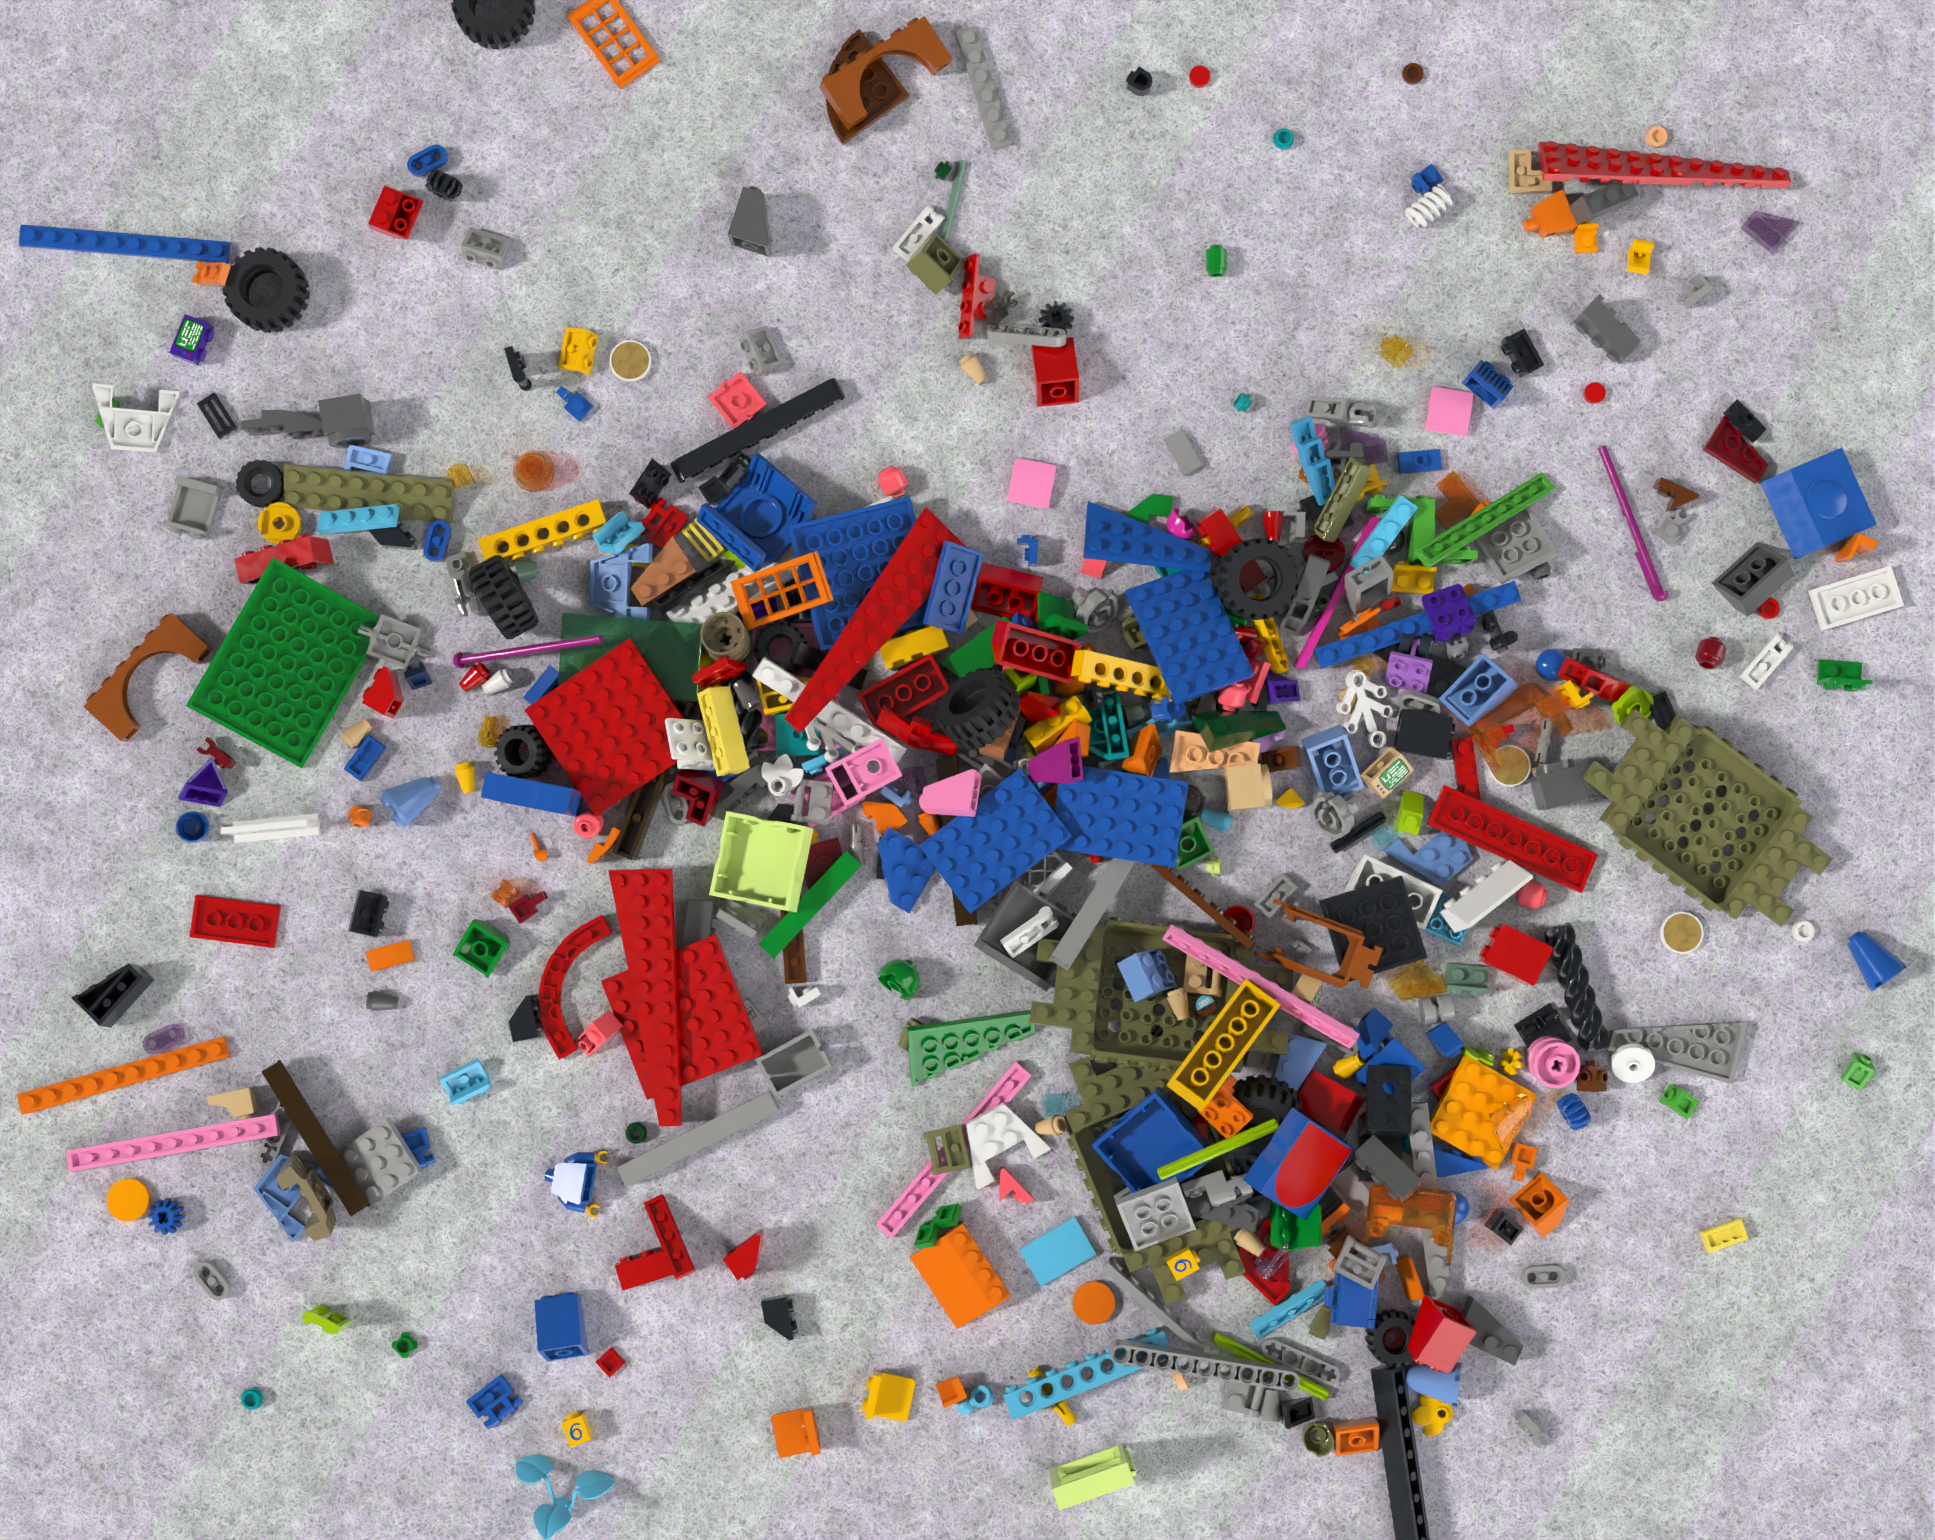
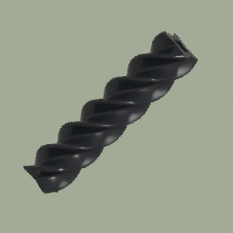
[715,640,768,752]
[1544,922,1609,1053]

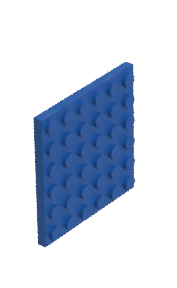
[787,496,929,651]

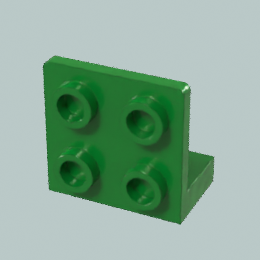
[1037,592,1088,640]
[1817,659,1873,692]
[1271,1202,1322,1252]

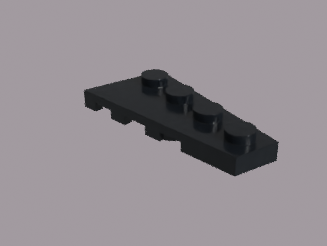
[1373,642,1467,702]

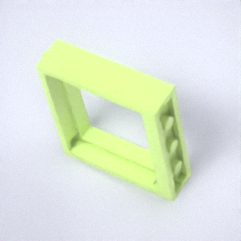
[1049,1444,1137,1510]

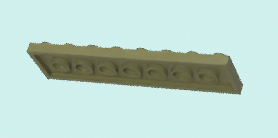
[284,463,454,523]

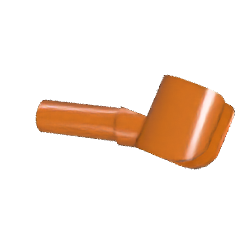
[530,833,548,861]

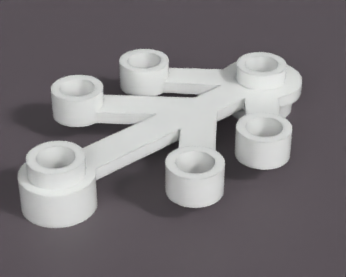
[1336,669,1393,748]
[805,717,867,763]

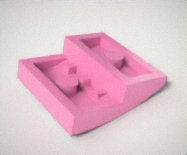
[1424,386,1474,436]
[1007,457,1057,509]

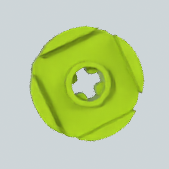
[1611,686,1654,725]

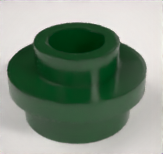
[934,160,952,181]
[626,1122,647,1144]

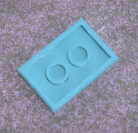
[1019,1216,1096,1287]

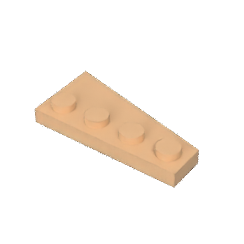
[1169,730,1260,773]

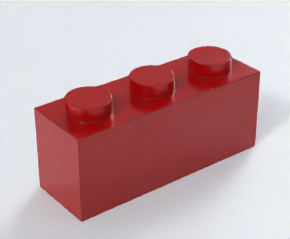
[615,1246,673,1291]

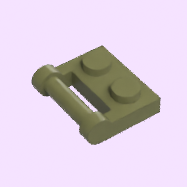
[923,1124,970,1175]

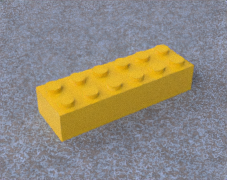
[1166,979,1281,1112]

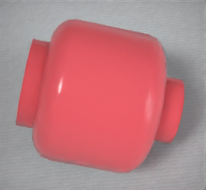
[877,465,908,498]
[1217,681,1247,711]
[574,809,604,839]
[1514,880,1548,910]

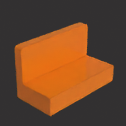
[1834,533,1878,562]

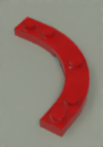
[538,915,613,1060]

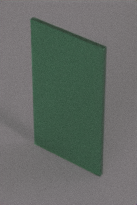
[557,612,702,701]

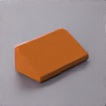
[1395,1255,1425,1301]

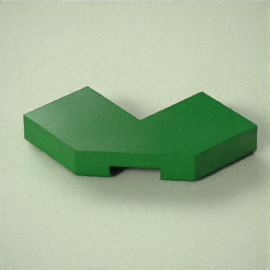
[1128,494,1173,525]
[914,1203,963,1249]

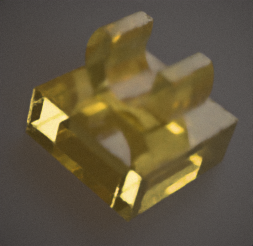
[446,464,475,489]

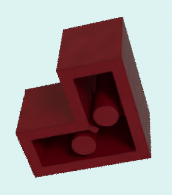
[671,769,724,827]

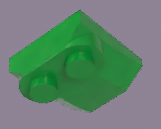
[1176,814,1215,872]
[452,919,510,978]

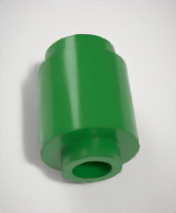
[1206,245,1227,277]

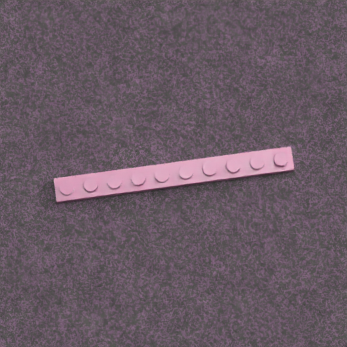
[1162,924,1360,1049]
[876,1061,1032,1238]
[66,1114,280,1172]

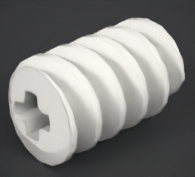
[1405,184,1453,227]

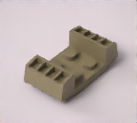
[277,1152,337,1241]

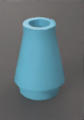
[1200,807,1233,832]

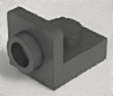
[1572,648,1606,671]

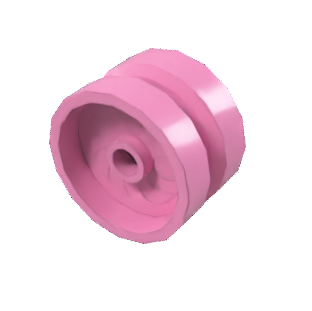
[1526,1035,1580,1088]

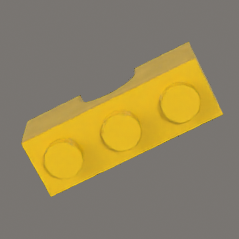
[1024,695,1092,755]

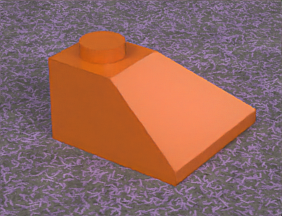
[1509,1172,1569,1238]

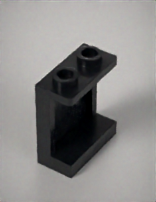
[1393,709,1455,761]

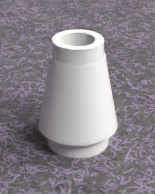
[482,668,515,696]

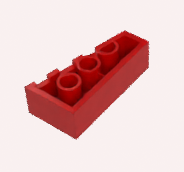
[234,534,334,585]

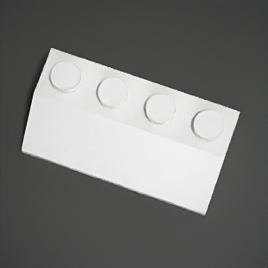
[1343,854,1442,929]
[1440,860,1534,933]

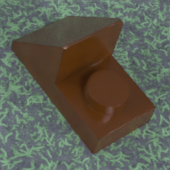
[1653,477,1700,512]
[1260,745,1302,773]

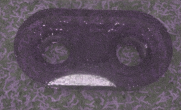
[143,1024,185,1054]

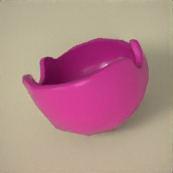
[1166,508,1197,540]

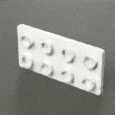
[665,718,715,771]

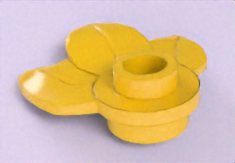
[1411,1394,1453,1436]

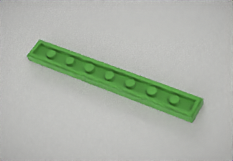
[1414,472,1555,569]

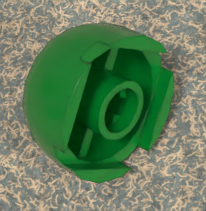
[877,959,920,1000]

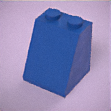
[1354,1036,1426,1094]
[534,1292,589,1362]

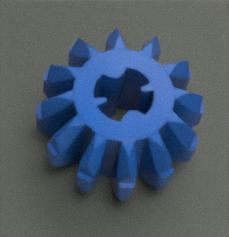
[1557,1093,1591,1131]
[146,1198,186,1235]

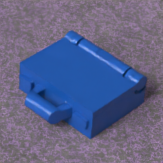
[1324,1272,1380,1329]

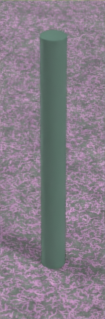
[941,160,967,243]

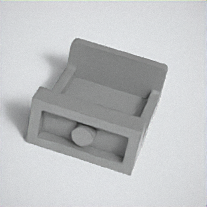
[163,475,223,539]

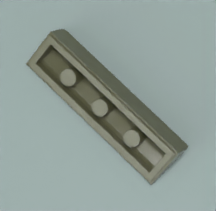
[1312,456,1373,543]

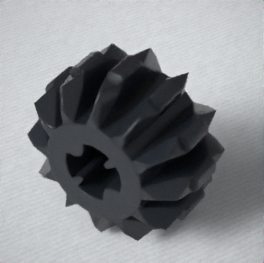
[425,170,463,202]
[1038,301,1074,334]

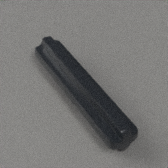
[1330,811,1387,853]

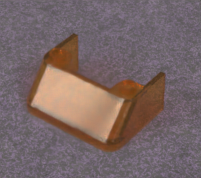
[1465,682,1574,774]
[1364,1183,1457,1266]

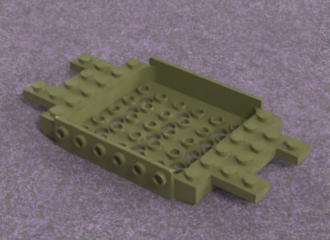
[1582,709,1833,927]
[1029,917,1293,1073]
[1064,1056,1246,1305]

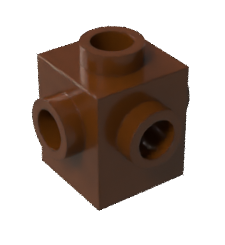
[1576,1061,1608,1092]
[1326,1225,1363,1260]

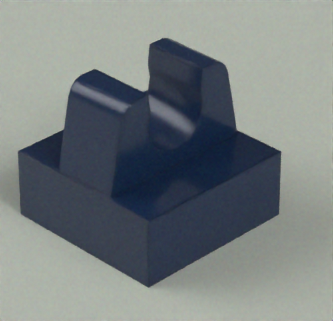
[404,662,433,690]

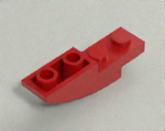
[1557,656,1634,702]

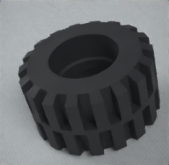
[754,621,808,674]
[494,724,554,778]
[1365,1309,1415,1368]

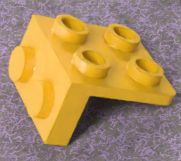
[861,1370,915,1422]

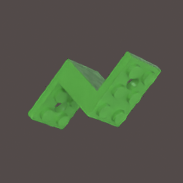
[1364,495,1478,564]

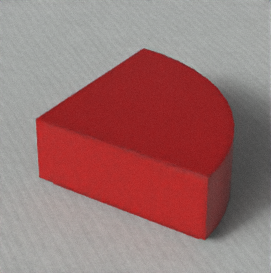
[1380,597,1402,612]

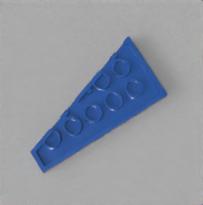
[1083,501,1211,572]

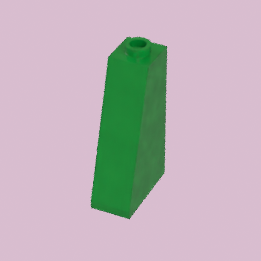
[941,617,1012,679]

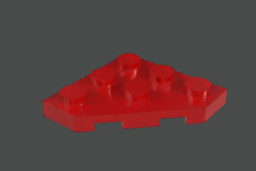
[1237,1215,1290,1306]

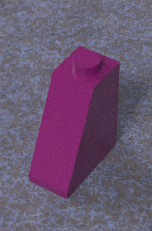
[1028,737,1084,783]

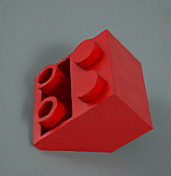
[368,185,424,240]
[362,666,404,718]

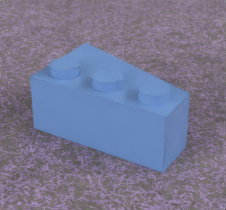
[1272,1032,1327,1092]

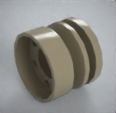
[700,612,751,663]

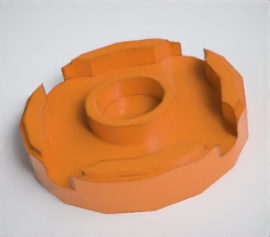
[1073,1281,1116,1325]

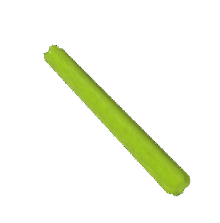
[1157,1119,1279,1180]
[1212,1332,1330,1400]

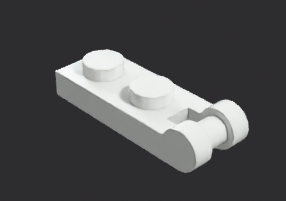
[892,205,945,262]
[1739,632,1794,690]
[1000,906,1059,959]

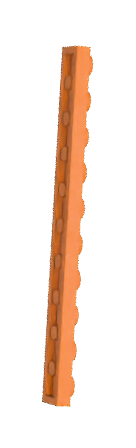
[16,1036,231,1115]

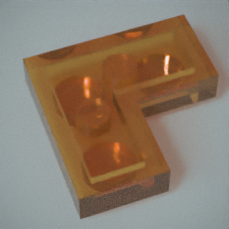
[1435,471,1480,530]

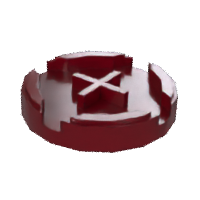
[1303,535,1345,571]

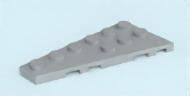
[1606,1022,1748,1084]

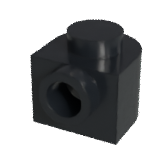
[1126,66,1152,96]

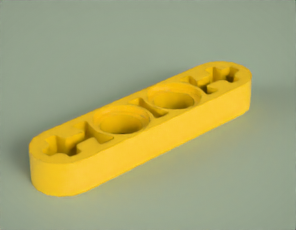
[1250,594,1289,674]

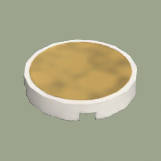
[610,340,651,382]
[1488,745,1531,787]
[1660,912,1704,954]

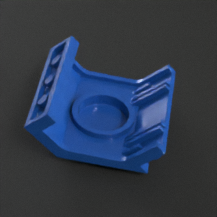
[1760,448,1877,559]
[696,453,818,572]

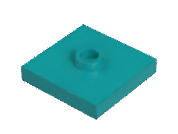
[775,714,820,757]

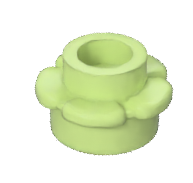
[1207,856,1222,877]

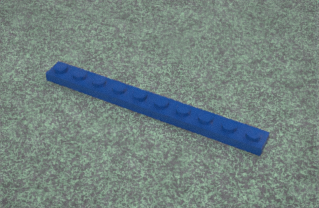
[18,224,231,264]
[1314,581,1522,669]

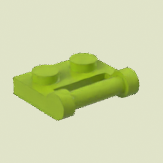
[302,1305,350,1335]

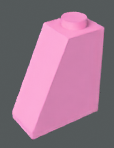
[919,769,982,817]

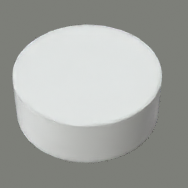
[1792,920,1815,942]

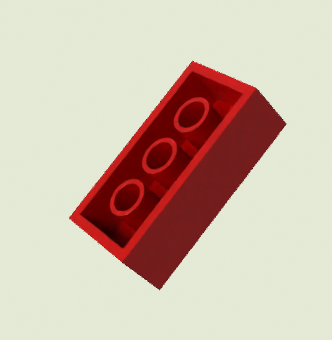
[857,654,950,731]

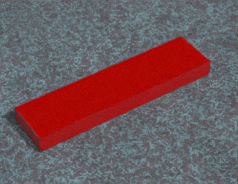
[643,1194,696,1281]

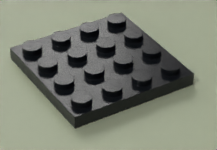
[1319,875,1428,982]

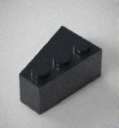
[71,963,155,1028]

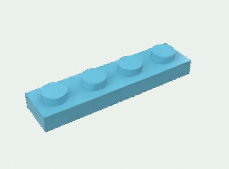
[1349,494,1418,574]
[317,504,400,535]
[1249,1279,1327,1339]

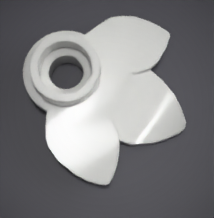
[761,754,804,796]

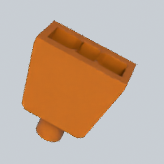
[1523,189,1578,238]

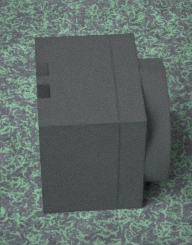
[318,394,375,448]
[1529,758,1589,810]

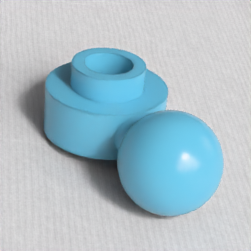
[957,1385,994,1415]

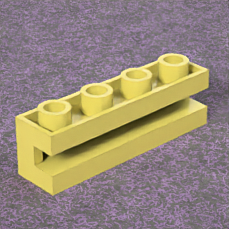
[697,686,750,776]

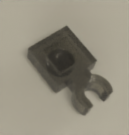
[983,290,1018,326]

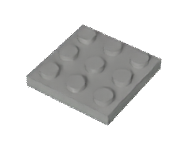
[1474,507,1558,584]
[338,1117,423,1206]
[1115,1177,1196,1252]

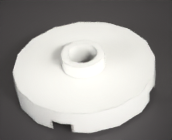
[1611,1044,1655,1083]

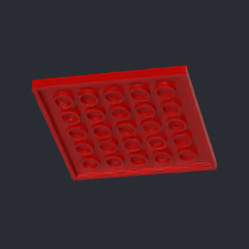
[524,638,684,816]
[601,934,764,1100]

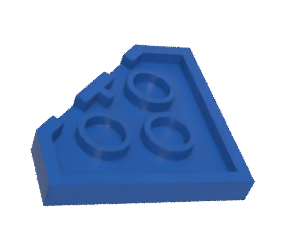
[877,827,936,913]

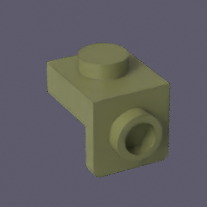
[1121,616,1148,652]

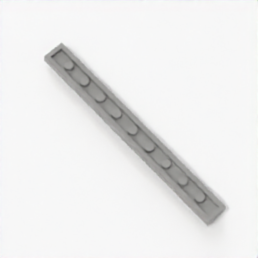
[1409,1101,1453,1306]

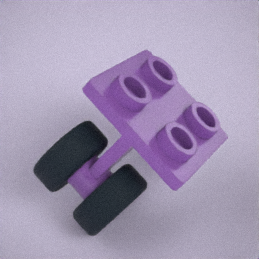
[1384,632,1433,694]

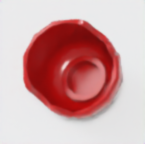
[1223,905,1256,937]

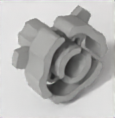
[1070,587,1119,634]
[1311,790,1361,839]

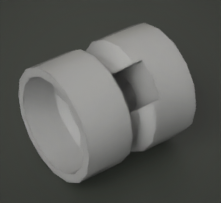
[1418,993,1455,1025]

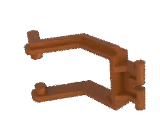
[1253,898,1383,989]

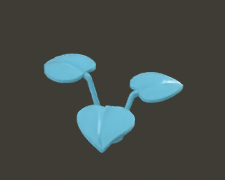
[516,1454,615,1540]

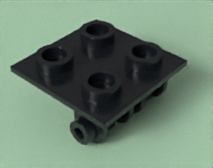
[629,458,672,509]
[1481,610,1518,654]
[1514,1003,1572,1048]

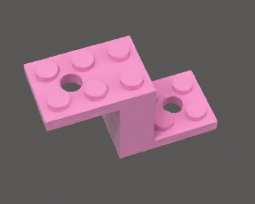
[790,738,903,828]

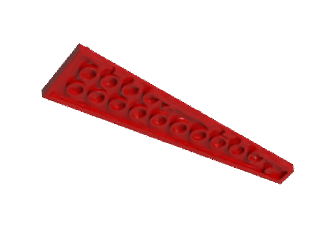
[1538,141,1791,188]
[784,507,966,733]
[608,868,683,1126]

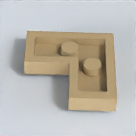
[1508,150,1552,193]

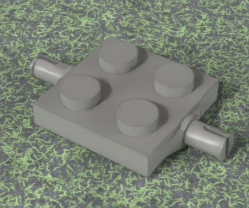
[358,614,430,669]

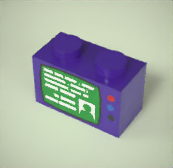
[169,314,214,366]

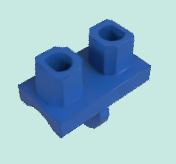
[1151,697,1186,724]

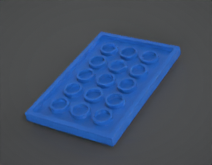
[1125,569,1254,705]
[1054,766,1189,868]
[919,768,1072,914]

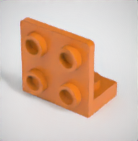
[1337,607,1383,640]
[1197,1075,1254,1139]
[771,1406,822,1458]

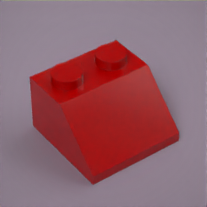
[723,1229,764,1281]

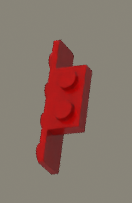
[958,254,996,339]

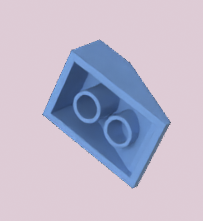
[1439,653,1518,727]
[1301,725,1364,797]

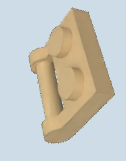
[1183,954,1225,997]

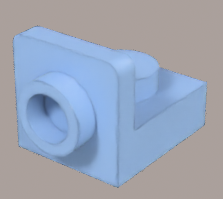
[880,785,914,808]
[1366,1240,1399,1264]

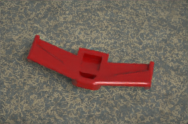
[876,704,958,756]

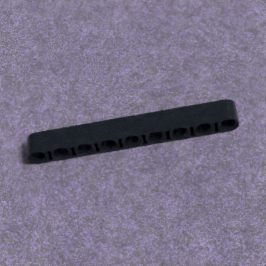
[670,378,845,483]

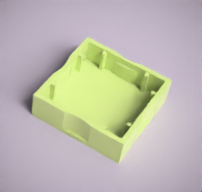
[709,811,814,912]

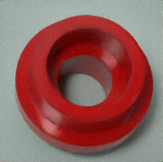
[1382,1327,1403,1349]

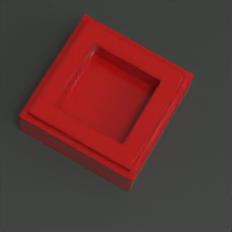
[596,1347,626,1378]

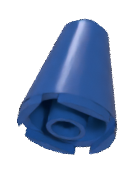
[1847,931,1907,991]

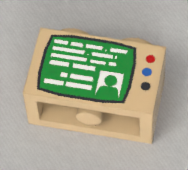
[1360,747,1413,799]
[1292,974,1322,1009]

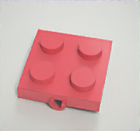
[708,372,767,429]

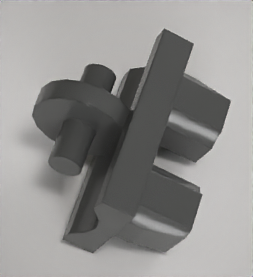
[1325,442,1366,474]

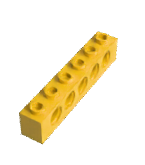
[478,499,607,561]
[1071,650,1192,702]

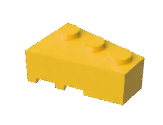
[880,625,951,671]
[757,677,811,716]

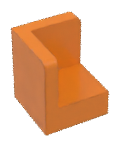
[936,1374,967,1408]

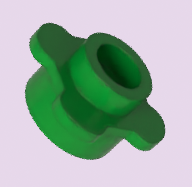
[392,1332,418,1358]

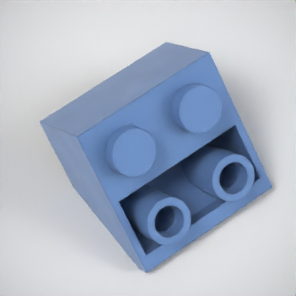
[1117,948,1177,1003]

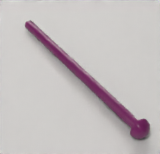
[1598,445,1668,602]
[453,634,603,668]

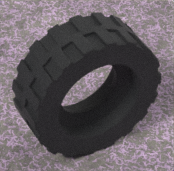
[236,459,284,508]

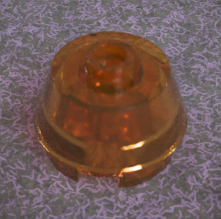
[513,450,555,492]

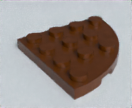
[826,29,909,146]

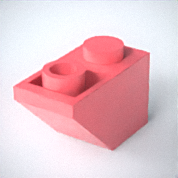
[575,1010,623,1057]

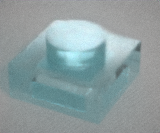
[1366,822,1396,852]
[1042,1095,1064,1117]

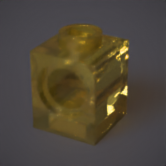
[1379,334,1414,369]

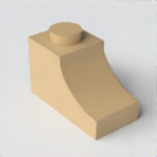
[207,1086,259,1120]

